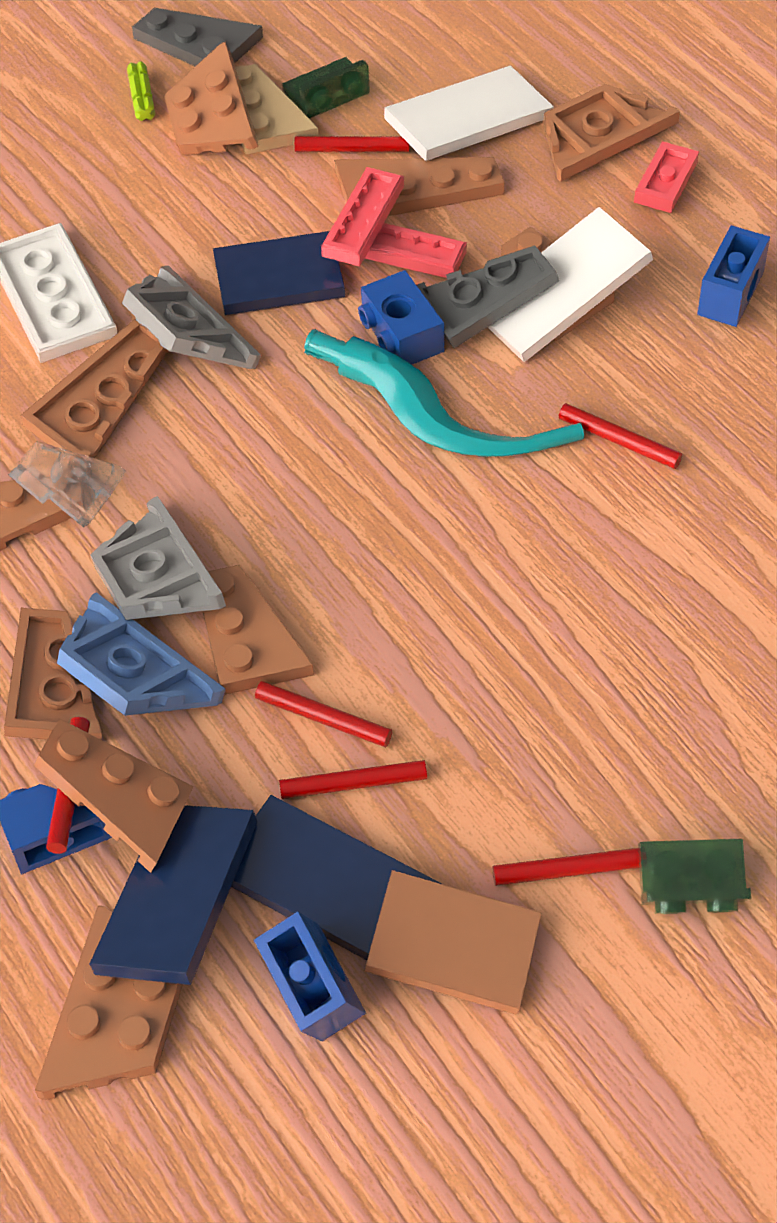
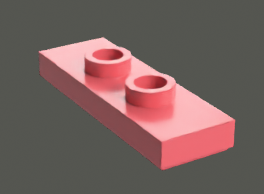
[321,167,404,266]
[364,223,467,278]

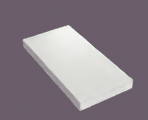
[384,65,553,161]
[488,207,653,362]
[0,223,118,363]

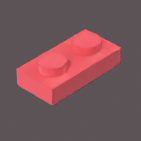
[634,141,699,213]

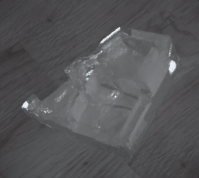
[8,441,126,528]

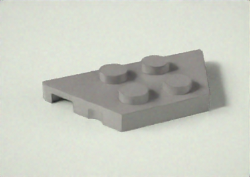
[122,265,261,369]
[90,496,226,620]

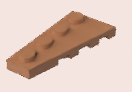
[334,157,504,216]
[21,319,169,473]

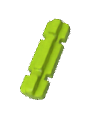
[127,61,155,121]

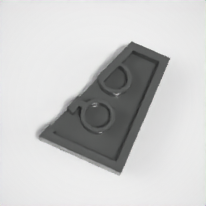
[132,8,263,66]
[417,245,559,348]

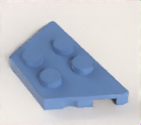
[57,593,225,716]

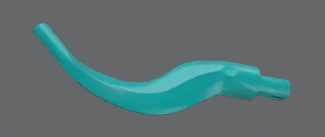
[304,329,584,457]

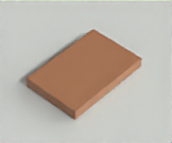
[364,870,542,1015]

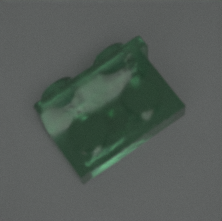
[282,57,370,119]
[638,839,751,914]

